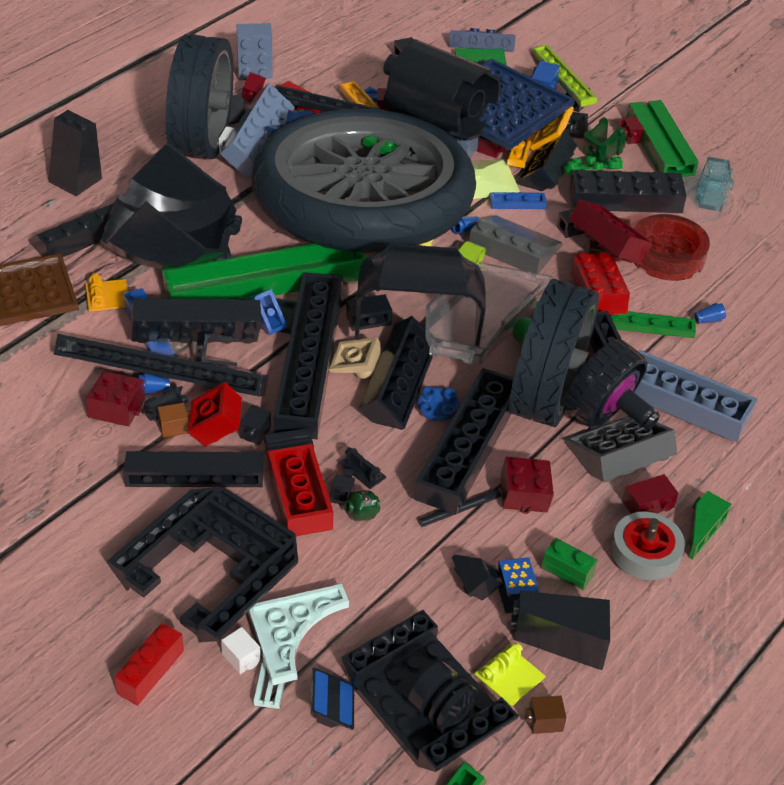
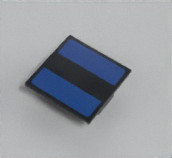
[311,667,354,730]

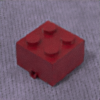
[86,371,145,427]
[500,456,554,514]

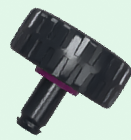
[564,339,660,429]

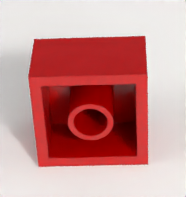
[188,382,242,447]

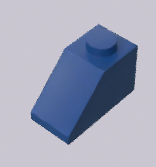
[246,289,288,335]

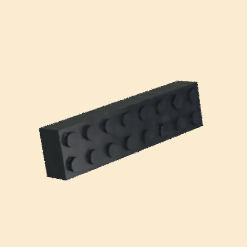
[414,368,514,515]

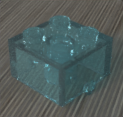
[696,157,734,212]

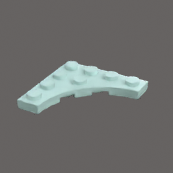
[248,584,349,686]

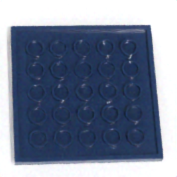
[480,59,575,151]

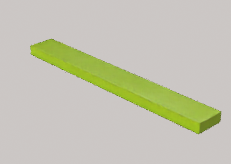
[532,44,597,107]

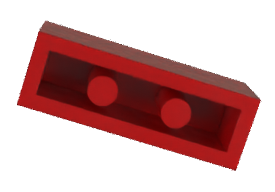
[114,622,184,706]

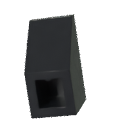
[451,555,504,601]

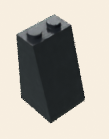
[48,110,102,196]
[510,590,610,670]

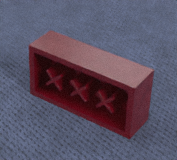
[569,199,653,263]

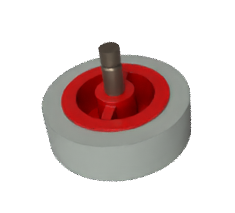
[611,512,685,580]

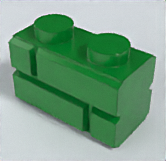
[542,538,598,590]

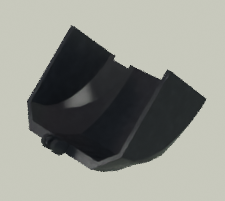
[100,142,242,269]
[355,243,486,348]

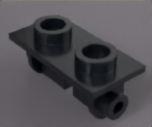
[142,386,188,421]
[340,447,387,489]

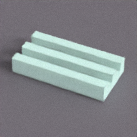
[254,659,285,709]

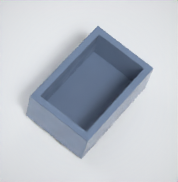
[236,23,273,80]

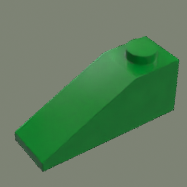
[689,491,732,560]

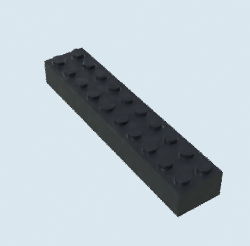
[274,272,343,440]

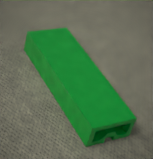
[626,100,699,177]

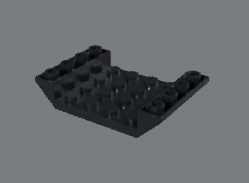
[342,610,519,772]

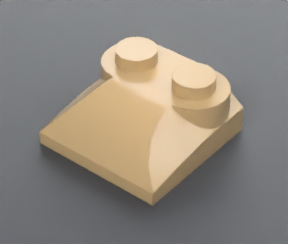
[329,337,381,379]

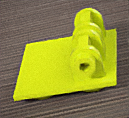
[474,643,546,707]

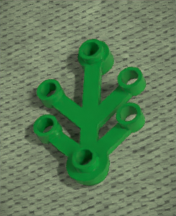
[563,156,623,174]

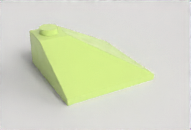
[472,159,520,199]

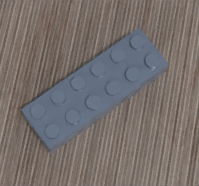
[220,83,295,178]
[635,349,758,443]

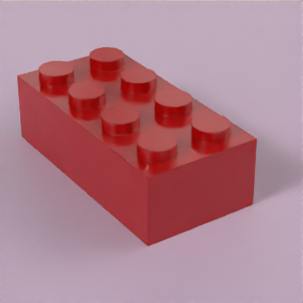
[571,252,630,315]
[268,444,334,536]

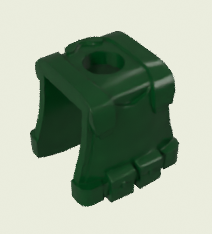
[583,117,626,162]

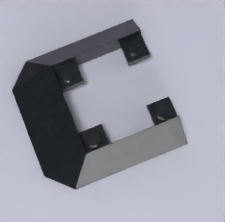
[107,487,298,642]

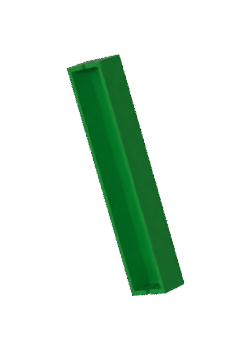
[162,244,366,300]

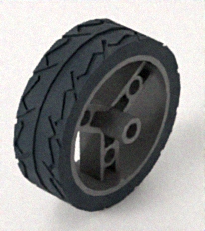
[165,34,234,159]
[509,278,599,428]

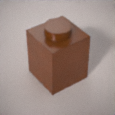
[158,403,190,438]

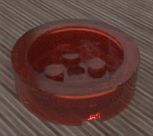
[633,214,710,281]

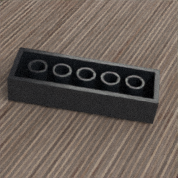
[569,169,687,213]
[131,299,262,344]

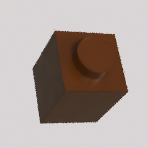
[525,695,567,734]

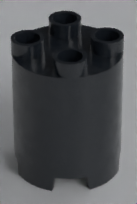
[383,39,501,140]

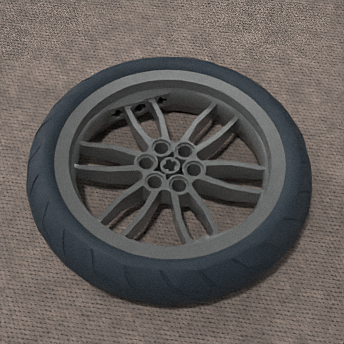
[251,109,476,252]

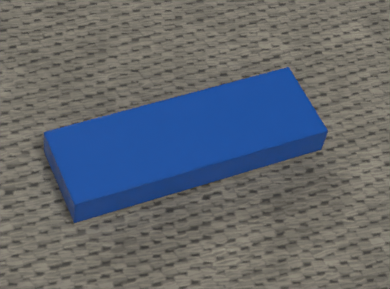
[489,192,547,209]

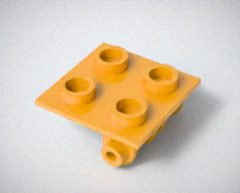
[85,273,128,312]

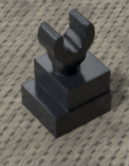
[330,468,355,505]

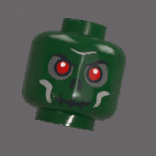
[344,490,380,521]

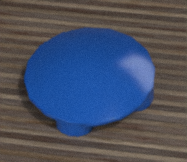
[417,387,460,421]

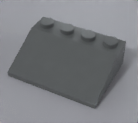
[469,215,563,276]
[564,416,677,482]

